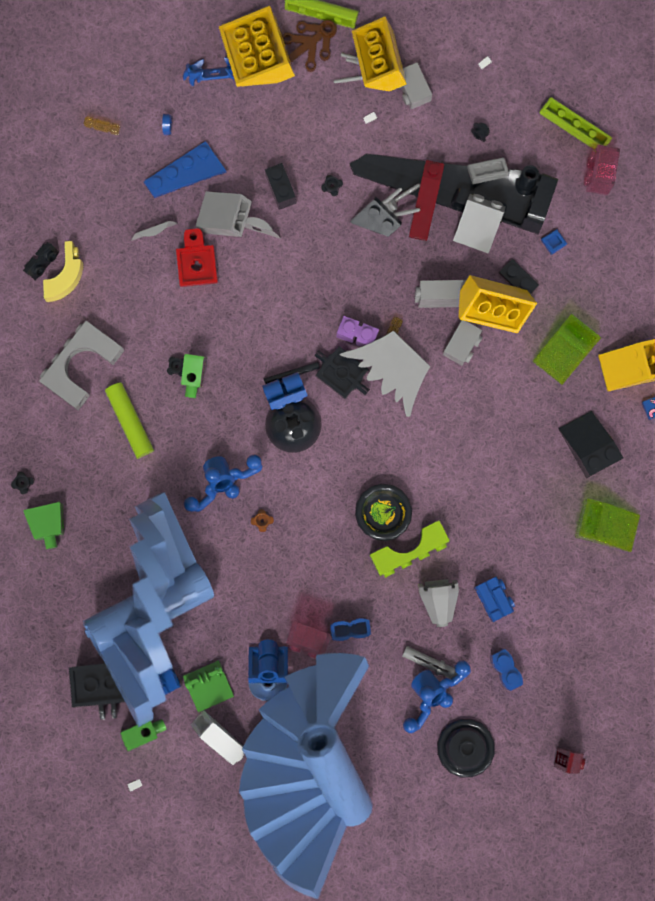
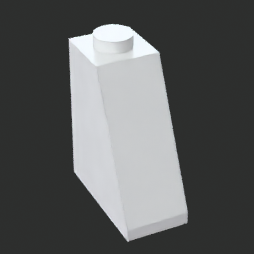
[191,710,244,765]

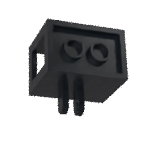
[69,663,125,720]

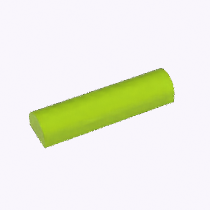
[285,0,359,29]
[539,97,613,154]
[105,382,154,459]

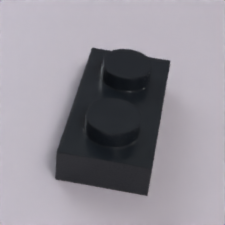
[499,259,539,294]

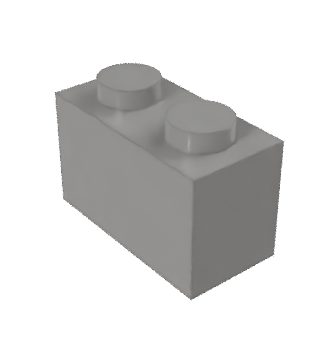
[398,63,432,109]
[443,320,483,366]

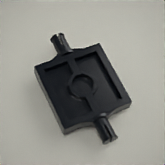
[314,346,370,399]

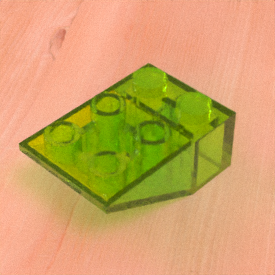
[533,314,602,385]
[575,498,640,552]

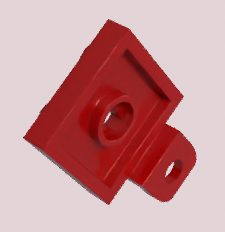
[176,228,218,287]

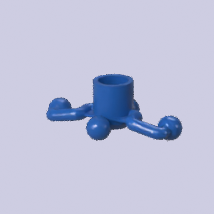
[184,454,263,512]
[403,660,471,733]

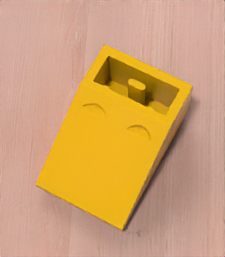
[598,339,655,392]

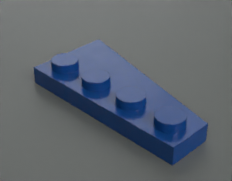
[144,141,227,198]

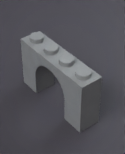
[39,321,124,411]

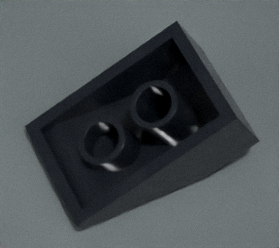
[559,411,623,479]

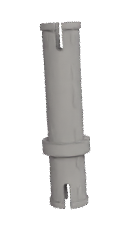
[402,646,457,679]

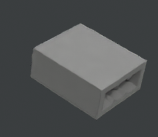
[195,192,252,237]
[453,194,505,254]
[415,280,466,308]

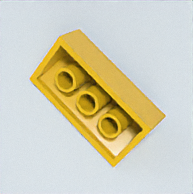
[352,16,407,91]
[458,275,537,333]

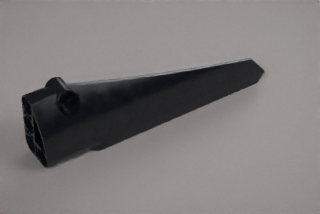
[350,153,558,235]

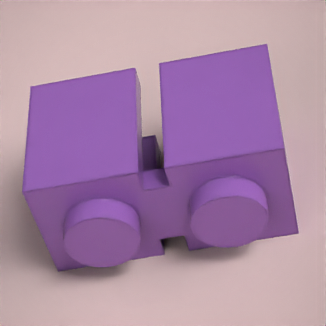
[337,316,379,347]

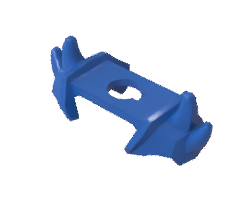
[183,57,234,86]

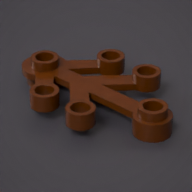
[282,20,337,72]

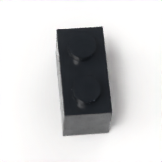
[265,163,296,210]

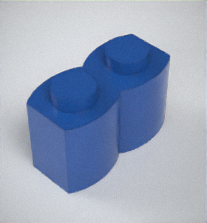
[330,619,371,641]
[490,649,523,691]

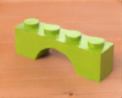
[369,521,450,578]

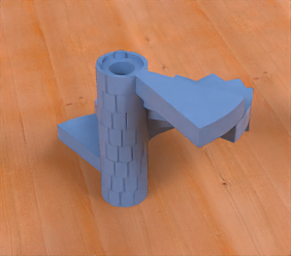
[83,492,214,727]
[239,653,373,899]

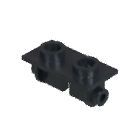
[23,242,60,281]

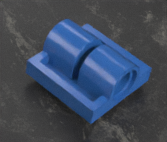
[262,372,308,410]
[248,639,288,683]

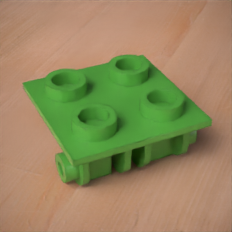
[183,660,234,712]

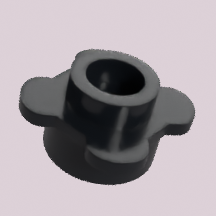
[471,122,490,142]
[321,175,343,197]
[167,357,184,377]
[11,472,34,494]

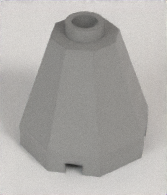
[418,579,459,627]

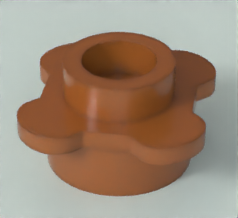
[251,509,274,532]

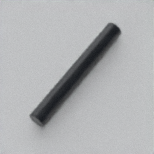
[263,361,320,384]

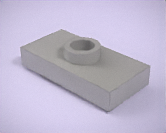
[467,157,509,184]

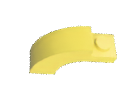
[43,241,83,302]

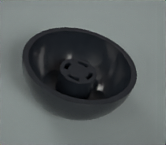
[265,399,321,453]

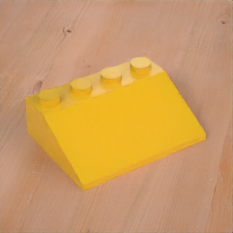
[219,6,295,87]

